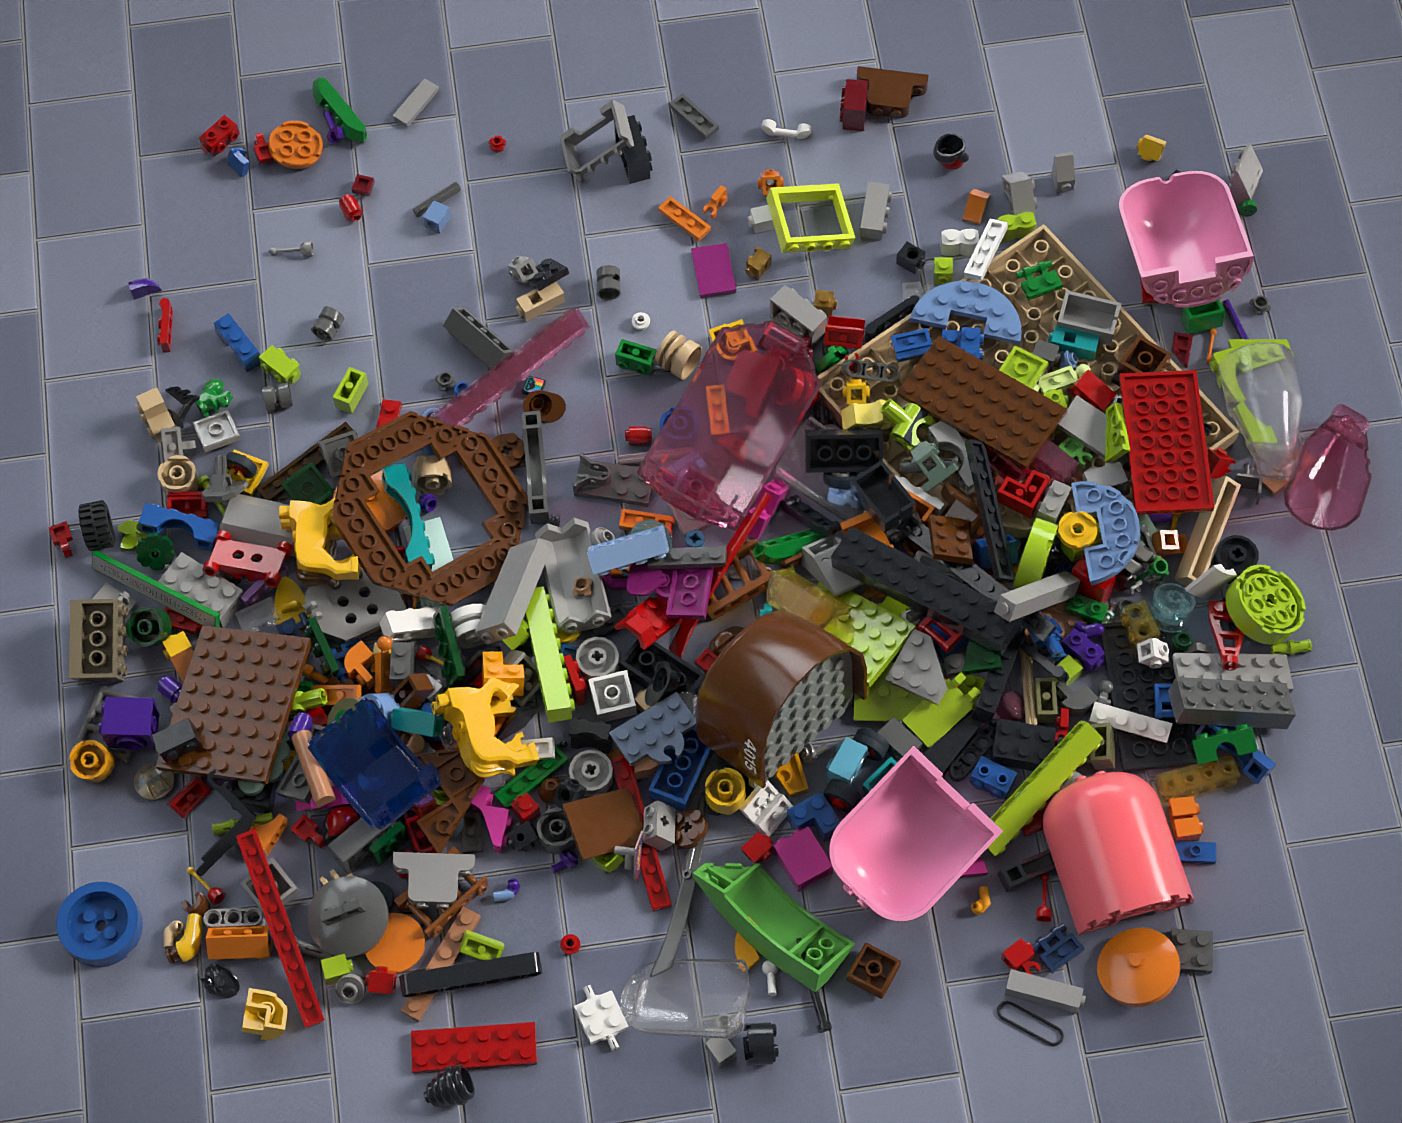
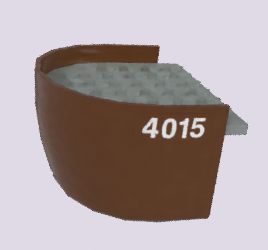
[695,610,867,789]

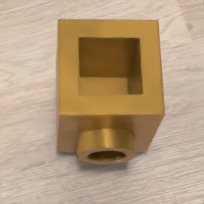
[814,290,837,318]

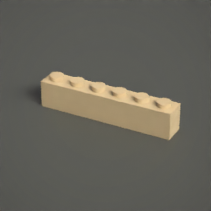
[1174,476,1241,587]

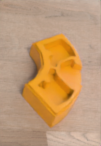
[735,916,760,973]

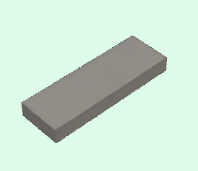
[393,78,439,127]

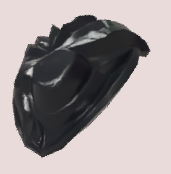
[200,963,240,998]

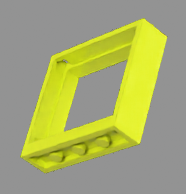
[766,184,855,253]

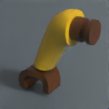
[166,892,210,964]

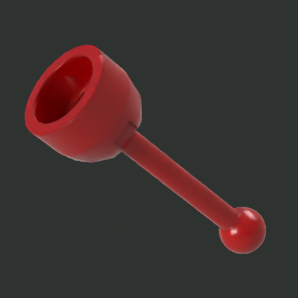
[1036,874,1052,922]

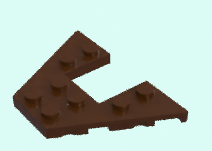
[374,748,485,853]

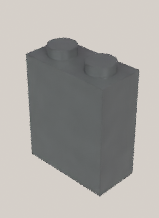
[389,642,416,691]

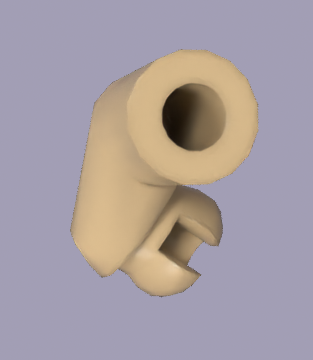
[163,920,184,949]

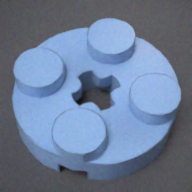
[827,488,863,508]

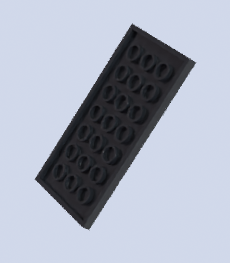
[1100,617,1202,772]

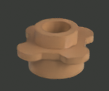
[572,577,593,596]

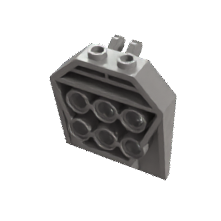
[303,567,407,644]

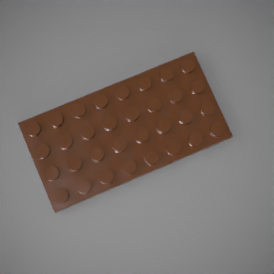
[897,336,1068,470]

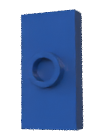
[1175,841,1216,864]

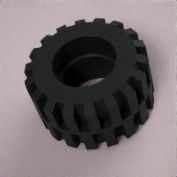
[78,500,115,551]

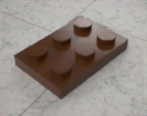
[928,515,973,565]

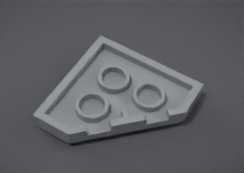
[886,629,947,705]

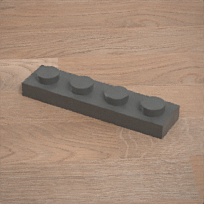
[648,546,727,570]

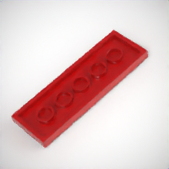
[411,1022,537,1073]

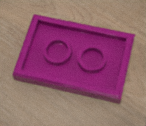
[691,243,736,298]

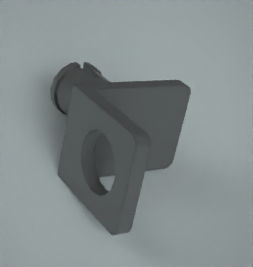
[1235,462,1262,505]

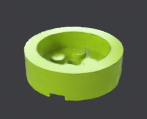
[1012,518,1059,590]
[1225,565,1306,645]

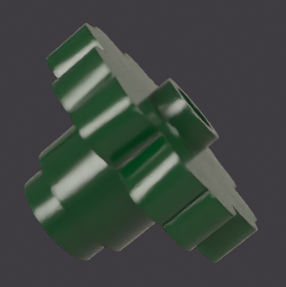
[135,532,175,571]

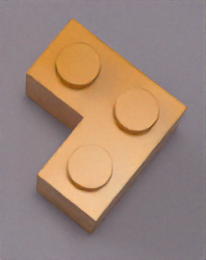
[482,651,524,696]

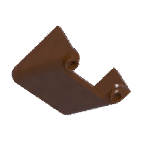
[902,482,985,558]

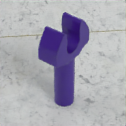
[323,111,343,144]

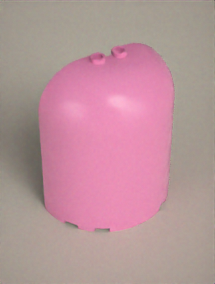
[1119,171,1254,308]
[829,746,1003,921]

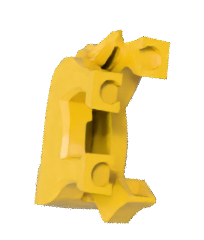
[430,678,539,778]

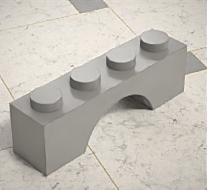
[927,421,975,495]

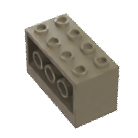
[69,599,128,682]

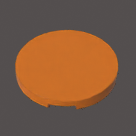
[268,121,323,169]
[365,913,425,974]

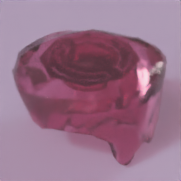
[996,690,1025,722]

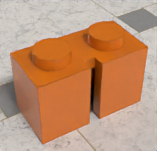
[1167,796,1204,841]

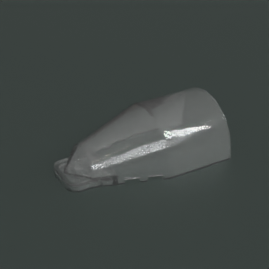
[1218,342,1304,480]

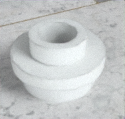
[632,312,650,331]

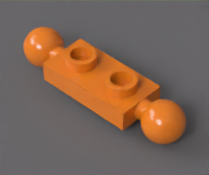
[375,635,393,693]

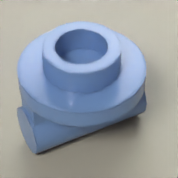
[1059,350,1078,369]

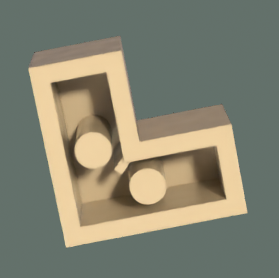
[136,387,175,443]

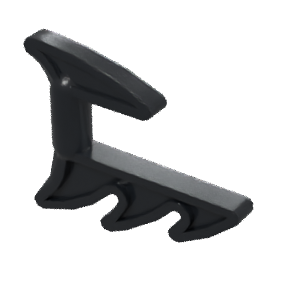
[165,386,200,428]

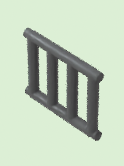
[73,684,138,764]

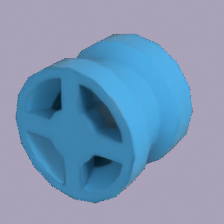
[685,530,705,547]

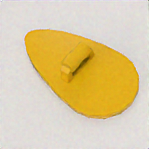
[274,577,311,637]

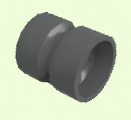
[596,265,621,300]
[311,306,344,342]
[262,382,293,411]

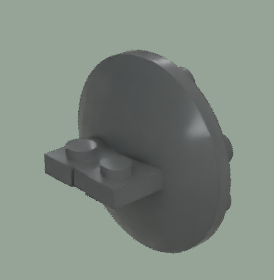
[307,876,389,958]

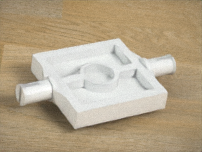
[574,985,629,1051]

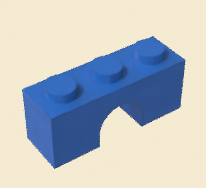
[213,313,261,372]

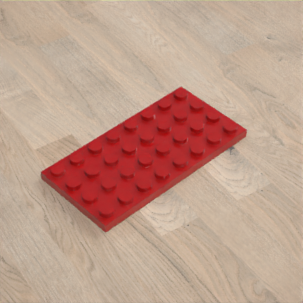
[1119,370,1214,515]

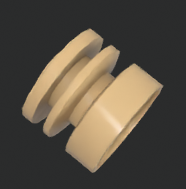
[654,330,702,380]

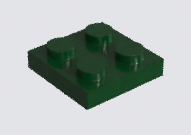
[281,462,335,504]
[369,821,409,866]

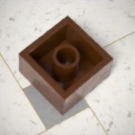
[1117,335,1172,374]

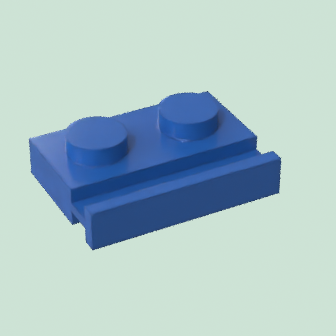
[891,328,932,363]

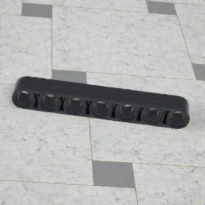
[399,952,543,997]

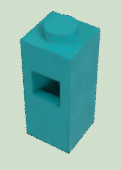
[1048,326,1100,361]
[390,707,444,737]

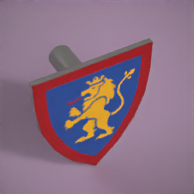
[614,831,643,882]

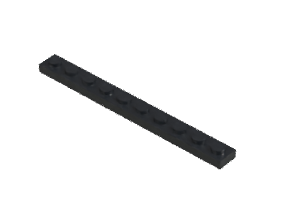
[897,516,1057,643]

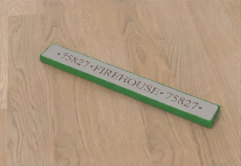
[92,550,220,627]

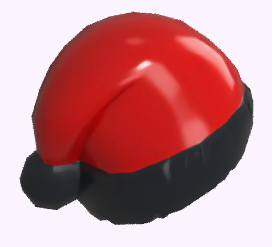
[933,133,969,170]
[323,805,360,841]

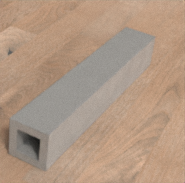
[994,571,1081,622]

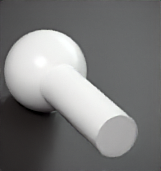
[762,960,778,997]

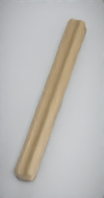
[1020,641,1037,725]

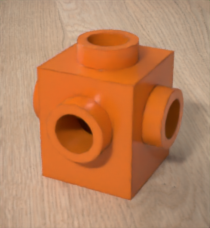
[757,169,784,196]

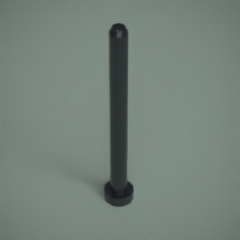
[796,938,832,1033]

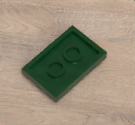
[303,616,339,679]

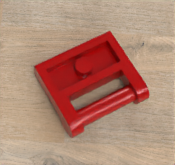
[917,617,963,653]

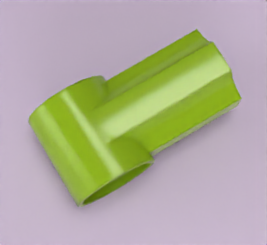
[289,688,328,716]

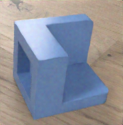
[423,201,451,233]

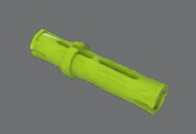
[212,812,273,836]

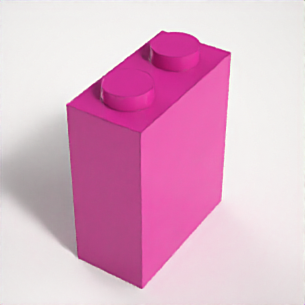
[773,827,833,892]

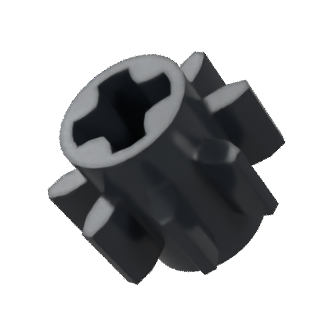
[810,407,833,429]

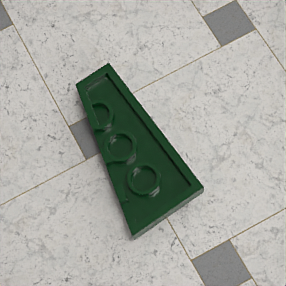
[433,606,466,692]

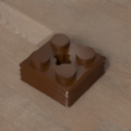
[846,943,901,999]

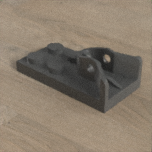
[573,453,655,507]
[275,724,353,804]

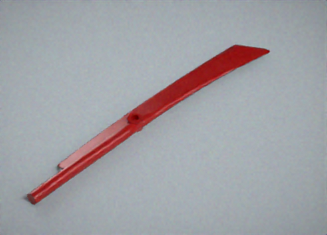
[669,492,772,658]

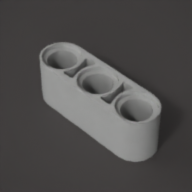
[203,908,266,928]

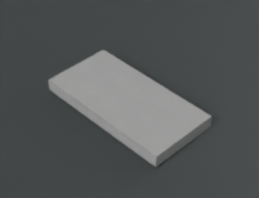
[1057,395,1128,467]

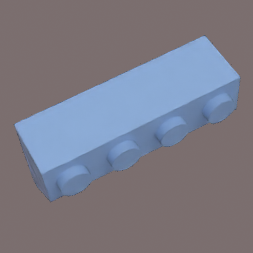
[586,525,669,576]

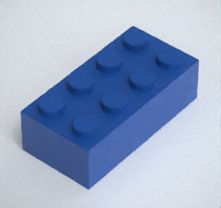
[649,727,714,811]

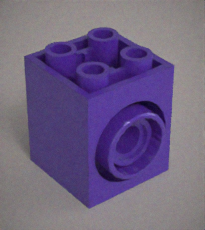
[99,697,160,750]

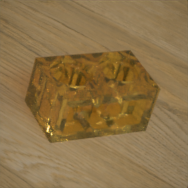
[1120,600,1160,649]

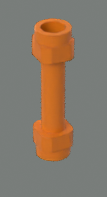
[302,664,343,685]

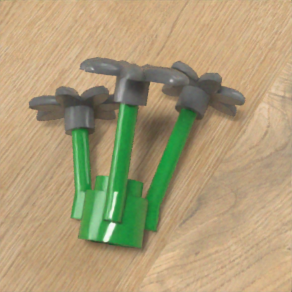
[1121,555,1172,594]

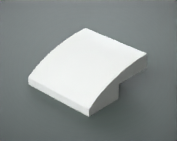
[1185,564,1237,598]
[739,779,793,837]

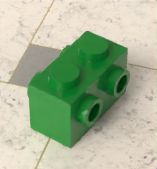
[615,339,657,376]

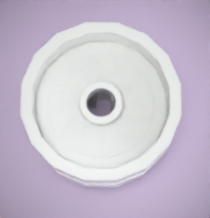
[450,604,486,648]

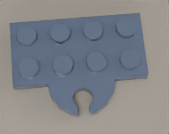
[609,692,696,766]

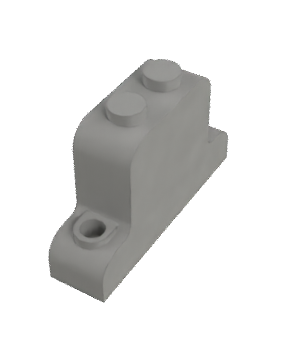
[393,852,475,909]

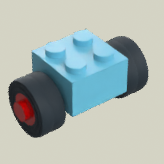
[823,728,889,812]

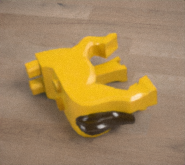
[279,498,361,588]

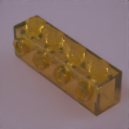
[1154,755,1240,803]

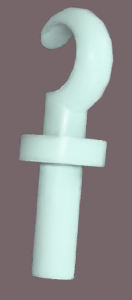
[1102,603,1117,624]

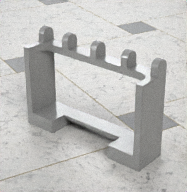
[560,100,634,182]

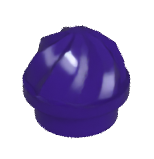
[417,493,437,512]

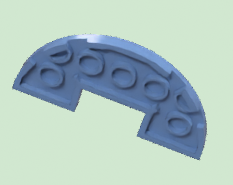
[910,281,1021,345]
[1071,481,1140,585]

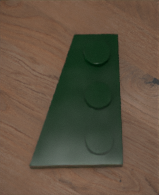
[962,639,1002,675]

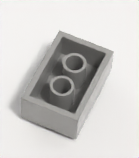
[770,285,827,349]

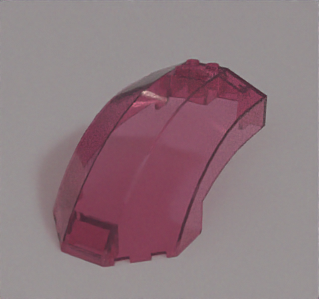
[637,321,822,531]

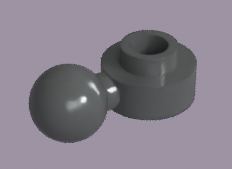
[1098,680,1113,706]

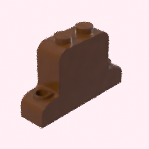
[856,66,929,118]

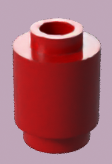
[339,194,363,222]
[625,426,652,445]

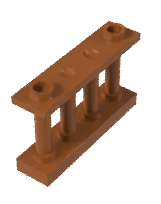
[707,538,780,620]
[394,846,488,940]

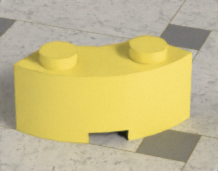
[841,400,895,430]

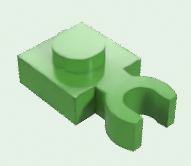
[1057,436,1093,468]

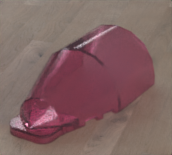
[1284,404,1372,531]

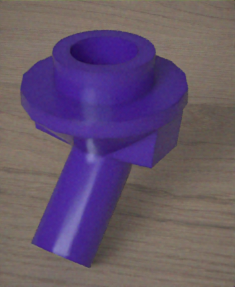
[550,850,578,873]

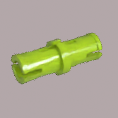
[1270,639,1312,656]

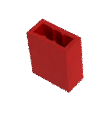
[1071,554,1116,604]

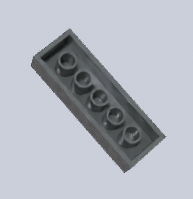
[1168,677,1296,729]

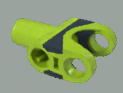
[880,399,935,451]

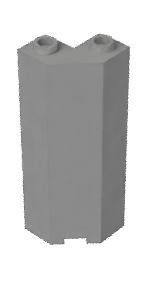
[218,494,337,559]
[535,517,611,633]

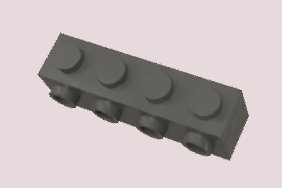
[443,307,515,371]

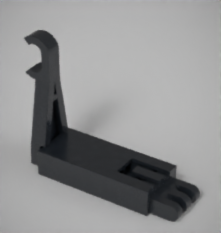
[196,769,257,876]

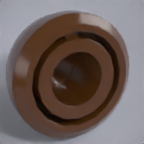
[538,777,561,804]

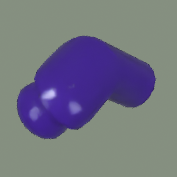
[1074,621,1105,638]

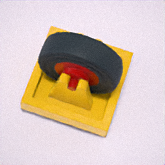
[226,450,269,497]

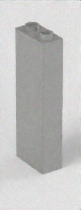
[475,538,550,644]

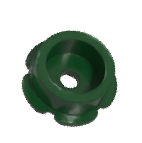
[1173,632,1193,651]

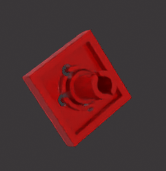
[564,654,587,706]

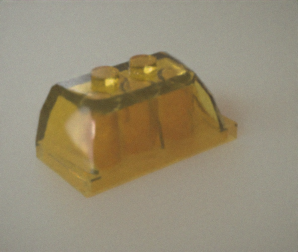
[767,568,852,629]

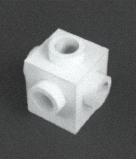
[1137,638,1169,668]

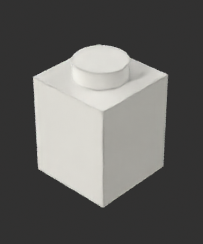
[748,205,775,233]

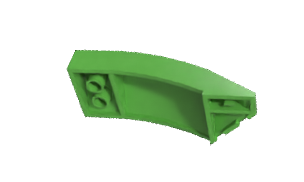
[692,863,855,992]

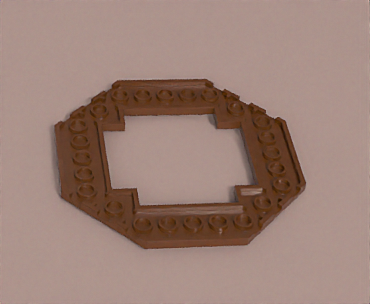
[330,411,528,607]

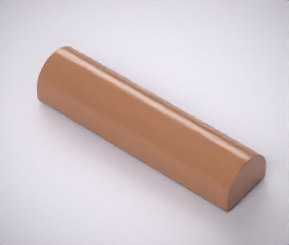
[292,730,336,808]

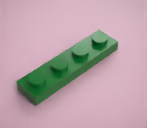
[494,745,569,809]

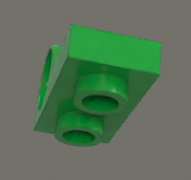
[1065,593,1109,625]

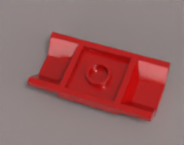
[614,594,683,650]

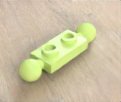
[1033,364,1091,395]

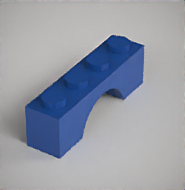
[138,503,220,551]
[1195,725,1276,784]

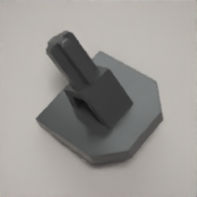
[201,455,249,502]

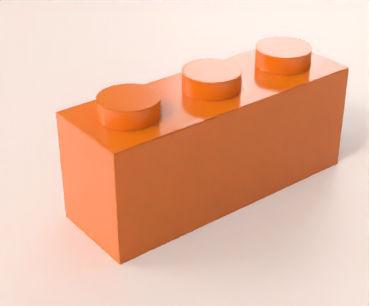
[206,925,272,961]

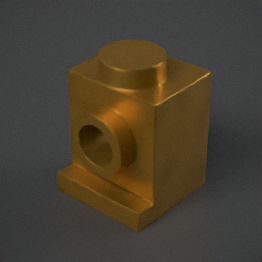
[745,246,772,280]

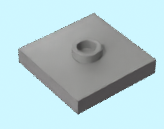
[192,410,241,453]

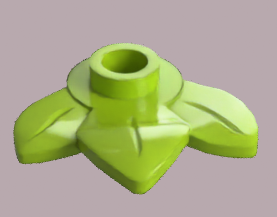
[117,520,147,550]

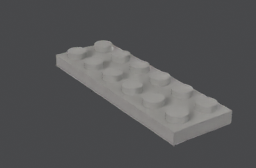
[1172,653,1294,693]

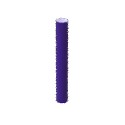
[1222,299,1248,339]

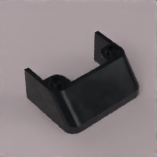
[456,647,540,741]

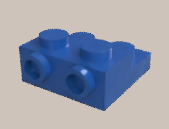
[942,327,984,361]

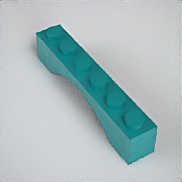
[381,464,435,569]

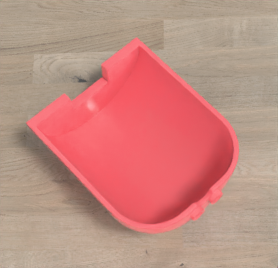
[1043,771,1194,935]

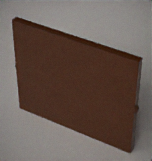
[562,788,645,861]

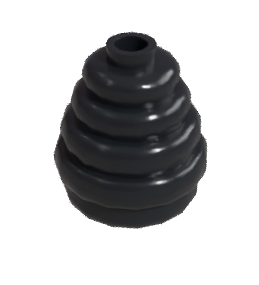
[423,1064,475,1107]

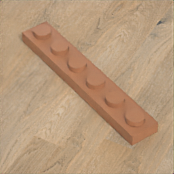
[401,906,481,1022]

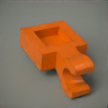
[703,185,728,219]

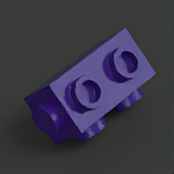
[1061,628,1105,673]

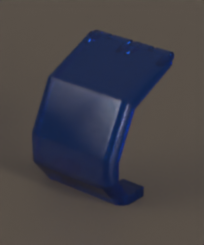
[308,697,441,830]

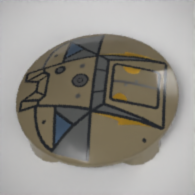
[134,762,175,801]

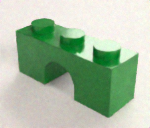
[1192,723,1258,764]

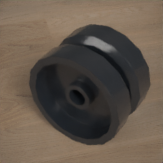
[1213,535,1259,584]

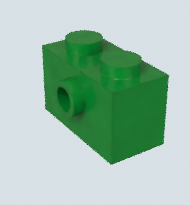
[1181,299,1225,334]

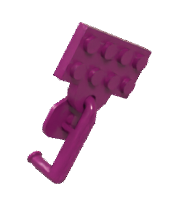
[601,547,714,619]

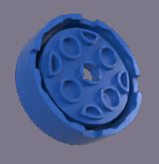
[56,882,143,967]

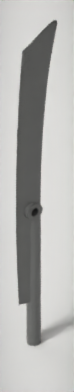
[650,792,708,977]

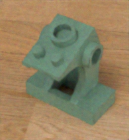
[910,441,960,492]

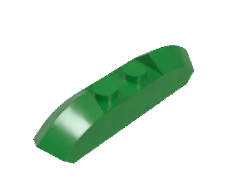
[312,77,367,143]
[753,529,836,564]

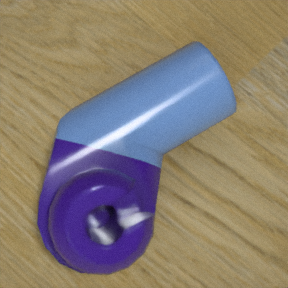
[493,878,520,902]

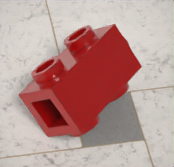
[199,115,240,157]

